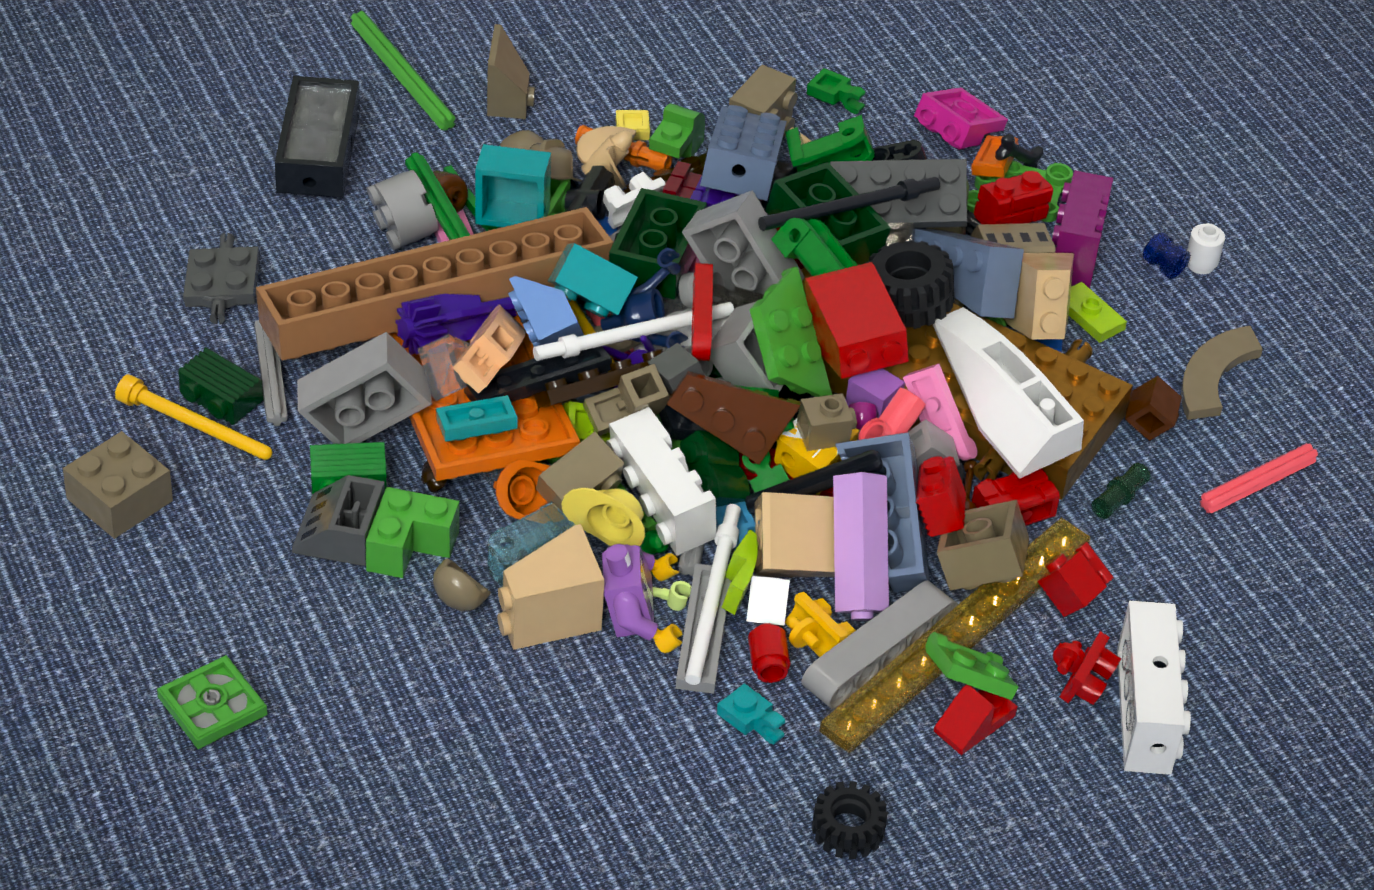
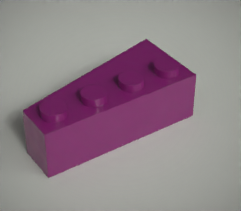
[1052,170,1113,288]

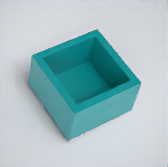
[475,144,551,227]
[547,243,638,318]

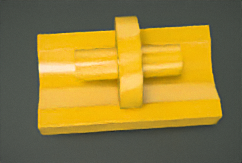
[785,592,856,657]

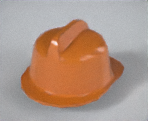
[493,460,564,525]

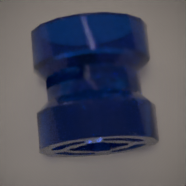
[1143,232,1191,279]

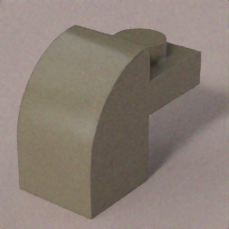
[583,364,669,436]

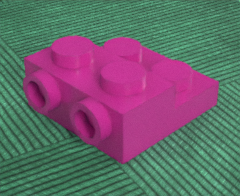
[914,87,1008,149]

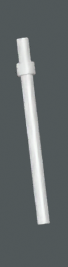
[533,302,734,361]
[685,504,741,685]

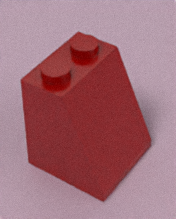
[805,262,909,379]

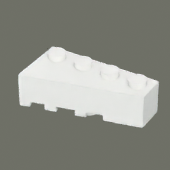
[606,407,717,556]

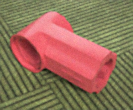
[858,388,926,440]

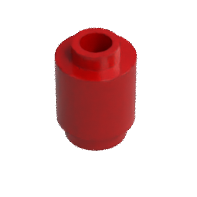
[748,623,790,683]

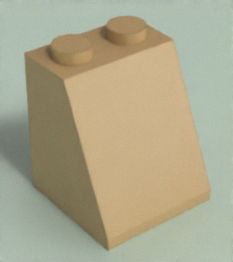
[1003,253,1074,340]
[755,492,835,577]
[497,524,604,650]

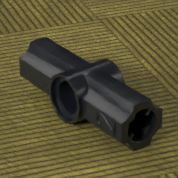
[564,166,615,220]

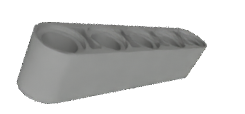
[801,580,958,709]

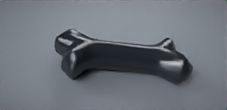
[995,133,1043,168]

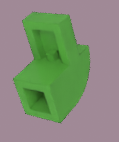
[649,103,705,159]

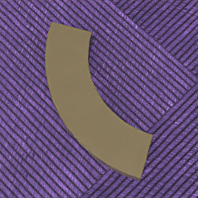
[1181,326,1263,420]

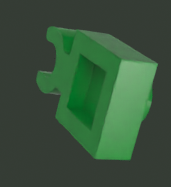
[742,451,790,493]

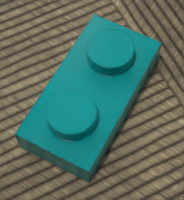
[436,395,518,442]

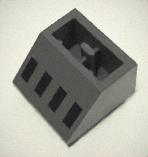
[292,475,385,566]

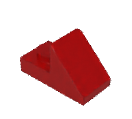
[933,684,1018,755]

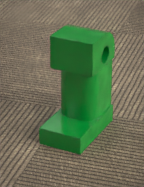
[785,115,875,172]
[771,218,858,295]

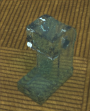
[488,501,590,587]

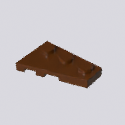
[667,371,801,464]

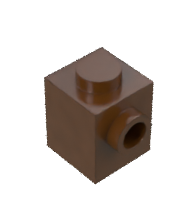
[1125,375,1182,441]

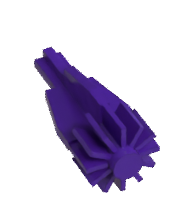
[395,294,517,355]

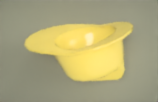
[561,488,645,546]

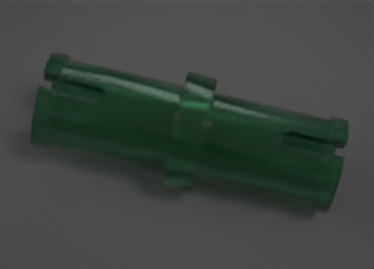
[1091,463,1151,519]

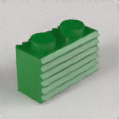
[310,442,387,494]

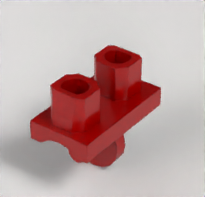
[1053,631,1121,705]

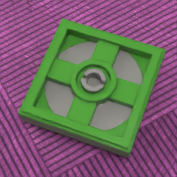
[157,655,268,749]

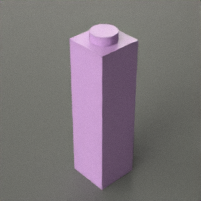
[833,472,889,621]

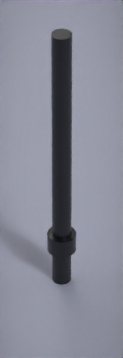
[758,177,940,231]

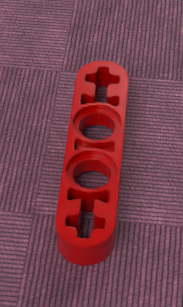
[691,263,713,361]

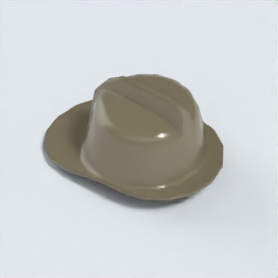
[529,139,582,182]

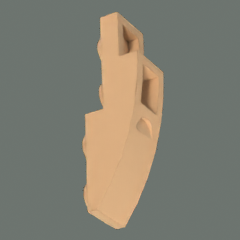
[452,304,526,393]

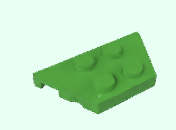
[749,266,832,397]

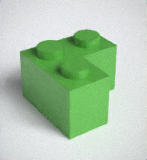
[366,487,459,578]

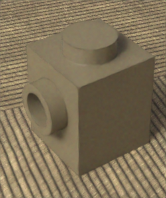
[796,393,857,451]

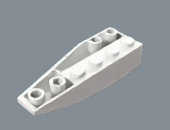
[933,307,1084,479]

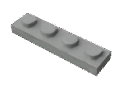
[675,563,731,694]

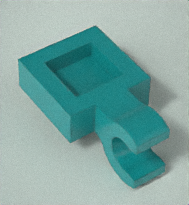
[717,683,785,745]

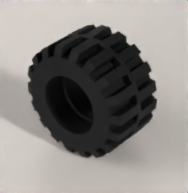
[866,240,955,329]

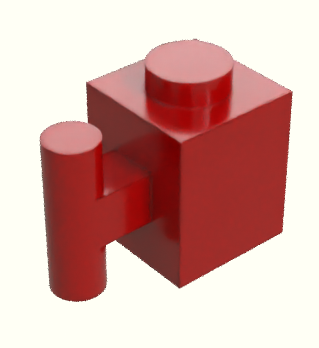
[1037,541,1114,617]

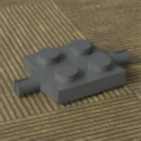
[183,233,260,324]

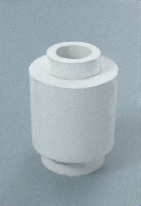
[1186,223,1225,274]

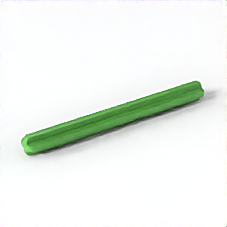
[351,11,455,131]

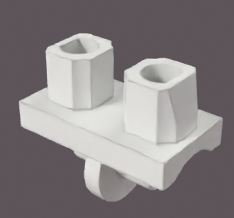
[603,172,666,229]

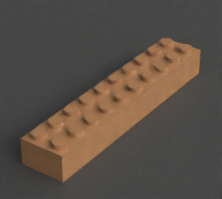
[256,207,614,361]

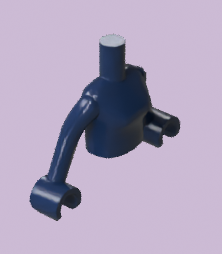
[600,248,688,349]

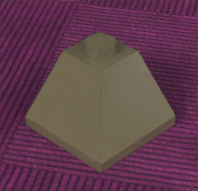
[487,24,535,119]

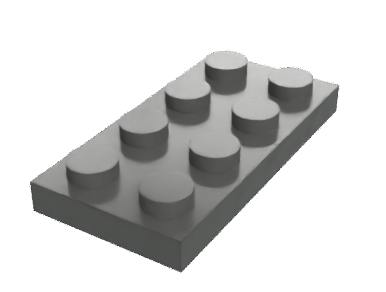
[830,159,967,228]

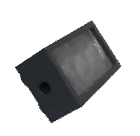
[275,76,360,198]

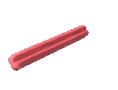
[1200,443,1318,514]

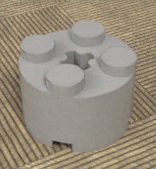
[366,170,438,250]

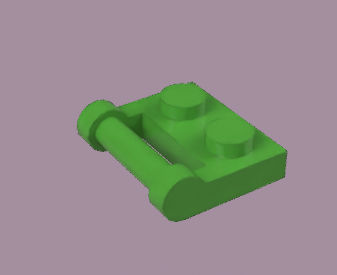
[925,632,1019,700]

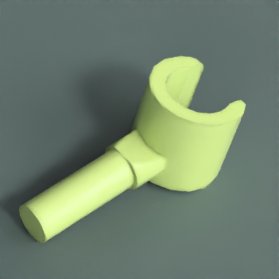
[653,581,691,611]

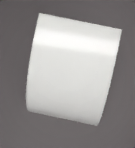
[746,575,790,626]

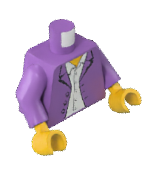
[602,544,682,653]

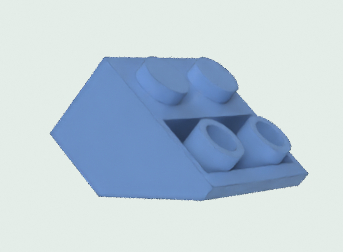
[508,276,584,347]

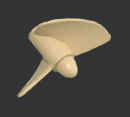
[576,126,636,189]

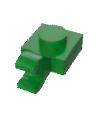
[807,68,866,114]

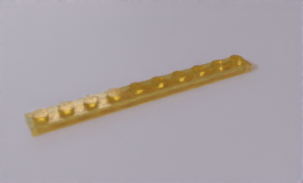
[819,517,1091,753]

